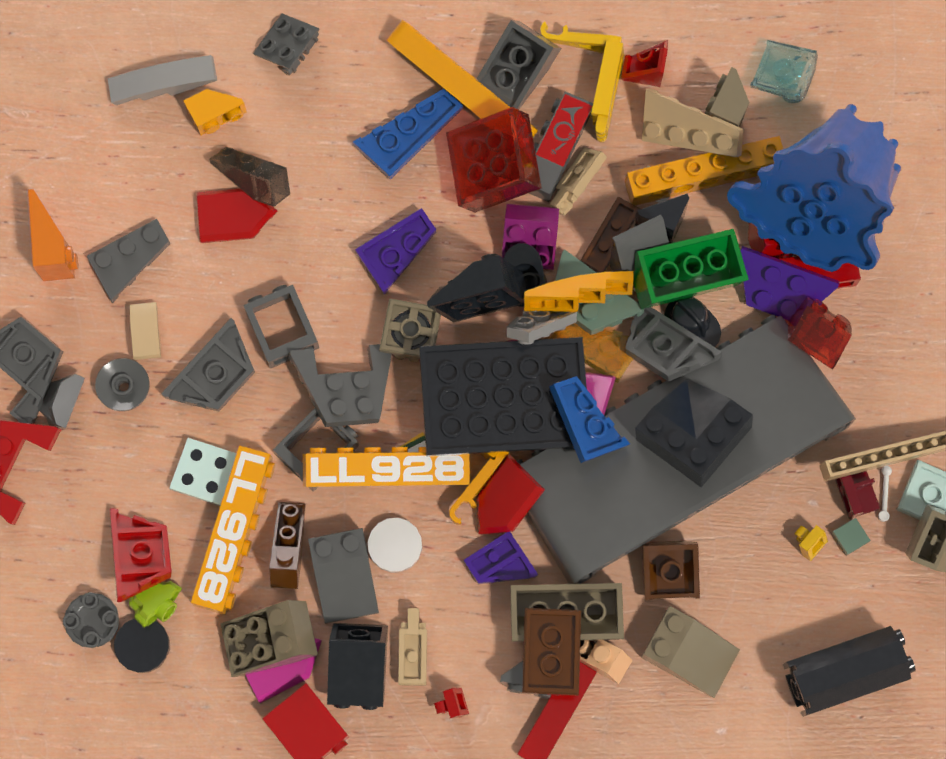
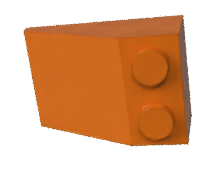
[28,189,79,281]

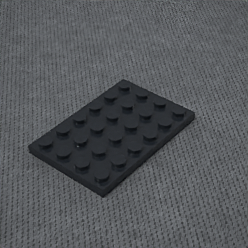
[419,337,587,457]

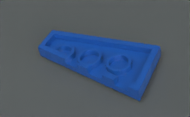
[353,88,463,180]

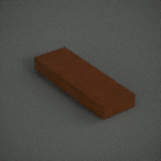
[580,197,640,273]

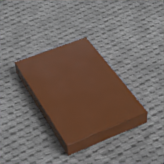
[522,608,581,696]

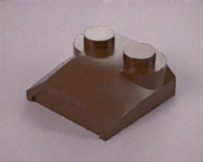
[642,541,700,601]

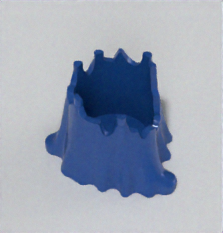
[727,104,901,272]

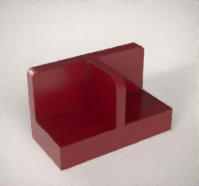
[835,471,880,519]

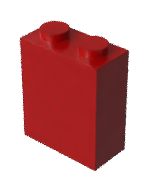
[262,683,349,759]

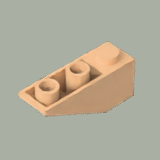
[580,640,632,684]

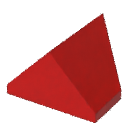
[621,40,668,87]

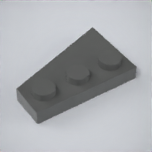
[87,219,171,303]

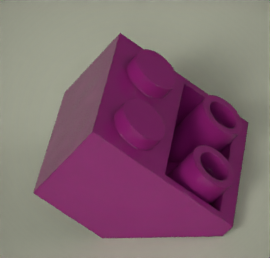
[502,204,559,270]

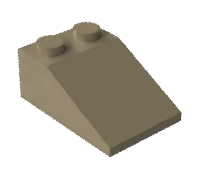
[641,606,740,698]

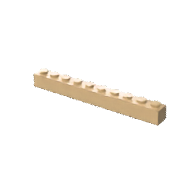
[819,431,946,481]

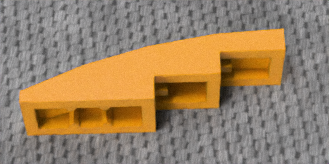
[524,271,633,312]

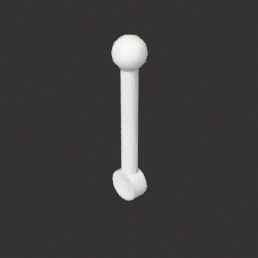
[878,466,892,522]

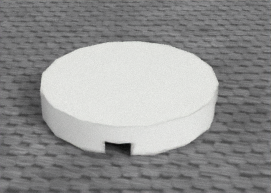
[368,518,422,573]

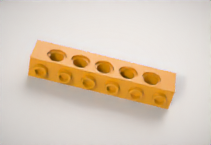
[625,136,784,206]

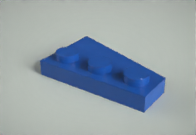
[549,376,630,463]

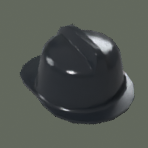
[504,243,547,307]
[664,297,721,347]

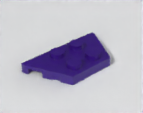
[741,246,840,324]

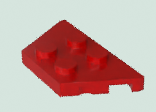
[110,508,172,602]

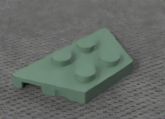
[555,250,644,335]

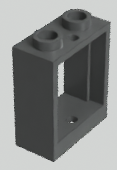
[244,285,319,369]
[273,408,359,492]

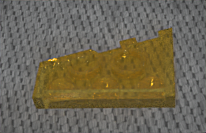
[550,323,633,383]

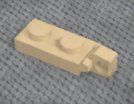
[549,148,607,216]
[398,608,427,686]

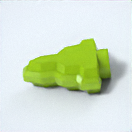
[129,581,182,627]

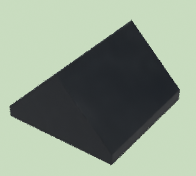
[634,193,689,244]

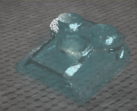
[750,40,818,103]

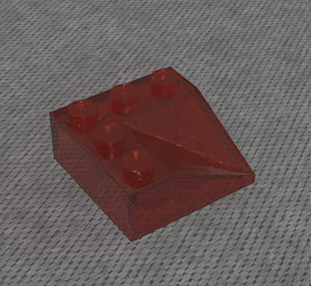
[446,107,542,213]

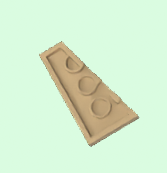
[642,88,744,157]

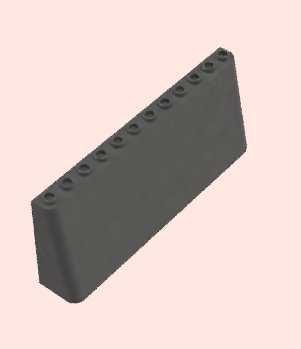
[517,315,856,584]

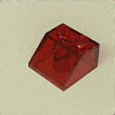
[788,297,852,370]

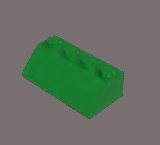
[634,229,749,309]

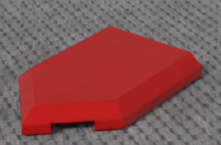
[197,188,278,243]
[477,454,545,535]

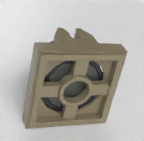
[379,298,441,362]

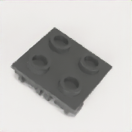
[253,13,320,75]

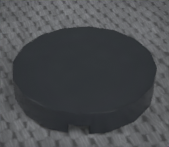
[114,618,170,673]

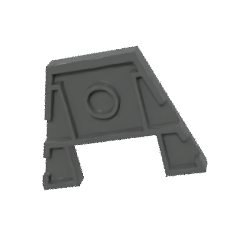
[0,317,64,424]
[288,344,392,427]

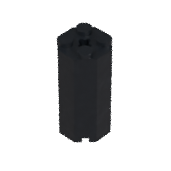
[783,626,916,717]

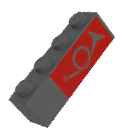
[518,91,593,202]

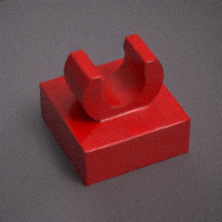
[434,688,469,718]

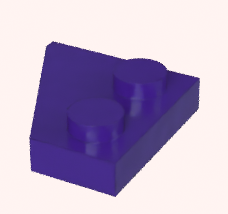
[463,532,538,584]

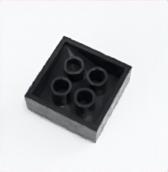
[427,254,526,323]
[635,379,753,488]

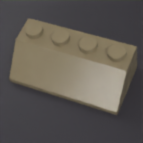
[510,583,624,642]

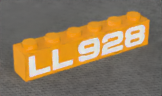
[191,445,275,615]
[303,447,470,487]

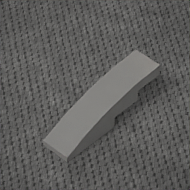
[108,55,217,105]

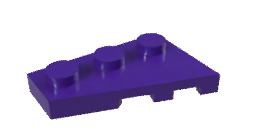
[355,208,436,295]

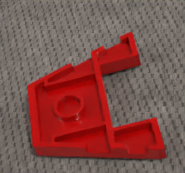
[0,420,61,525]

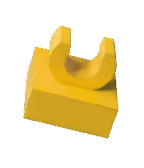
[794,525,828,561]

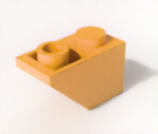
[183,89,247,136]

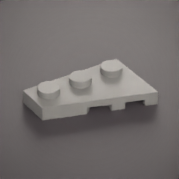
[507,311,577,344]

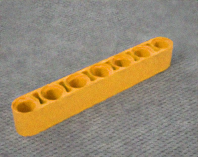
[387,20,538,151]

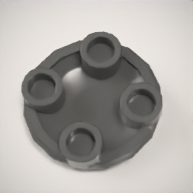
[63,592,120,648]

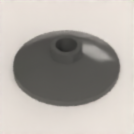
[95,358,150,411]

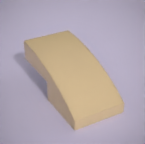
[130,302,161,360]

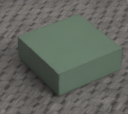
[832,518,871,556]

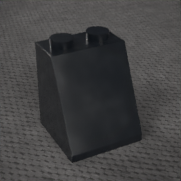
[327,623,388,710]

